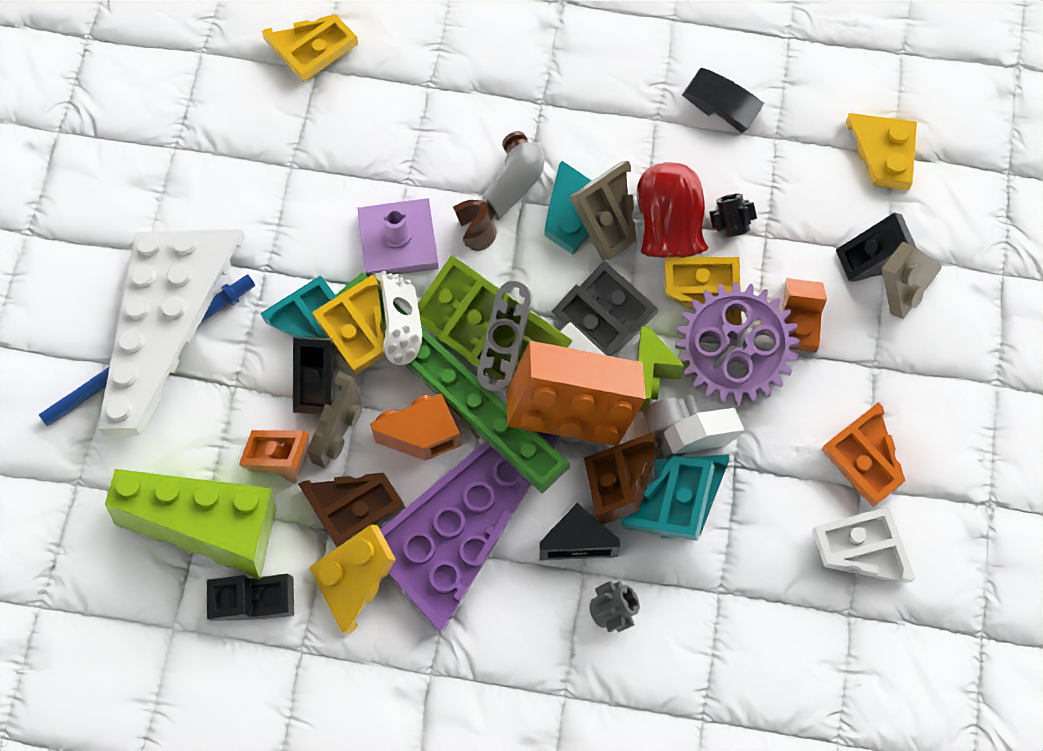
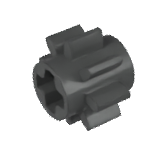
[589,581,640,632]

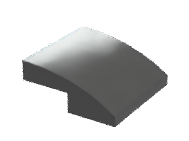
[551,260,659,356]

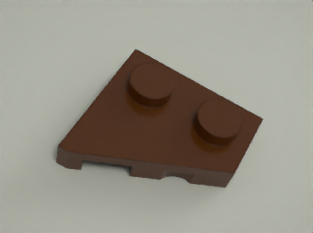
[584,432,659,524]
[298,472,405,548]

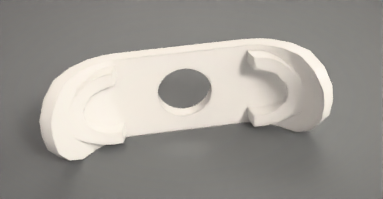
[374,271,422,365]

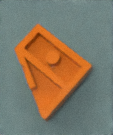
[821,402,906,508]

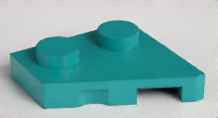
[260,275,338,354]

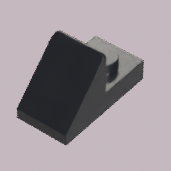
[836,212,916,282]
[293,337,337,414]

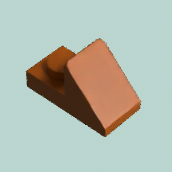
[783,278,827,353]
[239,430,309,484]

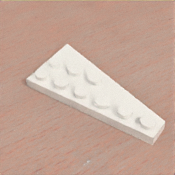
[98,229,246,436]

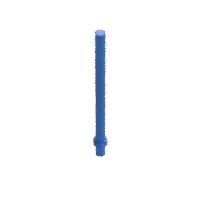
[38,274,256,427]

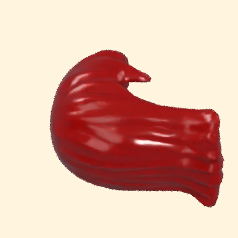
[636,162,708,258]

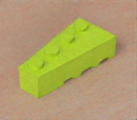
[105,469,276,580]

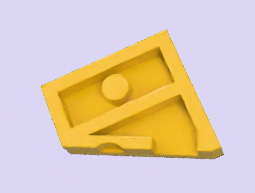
[261,14,359,83]
[846,113,917,190]
[664,257,742,326]
[312,274,385,376]
[309,525,396,634]

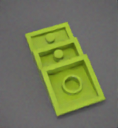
[418,255,573,388]

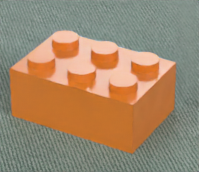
[506,341,646,446]

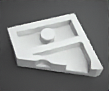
[812,507,915,584]

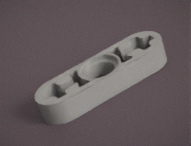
[477,281,532,391]

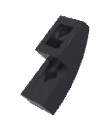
[681,67,764,133]
[207,573,294,621]

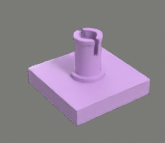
[357,198,439,277]

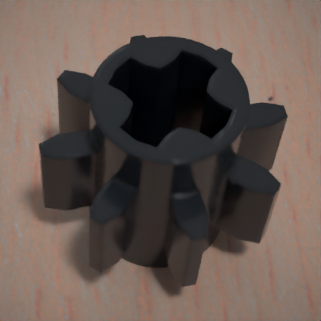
[709,193,757,237]

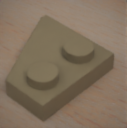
[569,160,636,260]
[882,242,942,319]
[307,371,362,469]

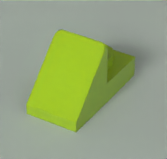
[637,327,684,412]

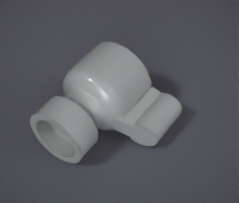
[642,395,700,459]

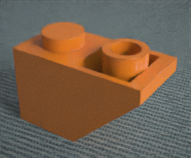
[370,394,461,461]

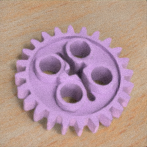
[675,282,800,406]

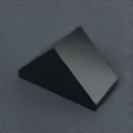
[539,502,620,561]

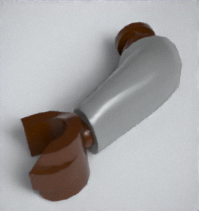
[453,131,544,251]

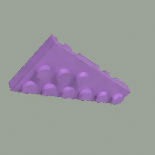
[380,432,560,635]

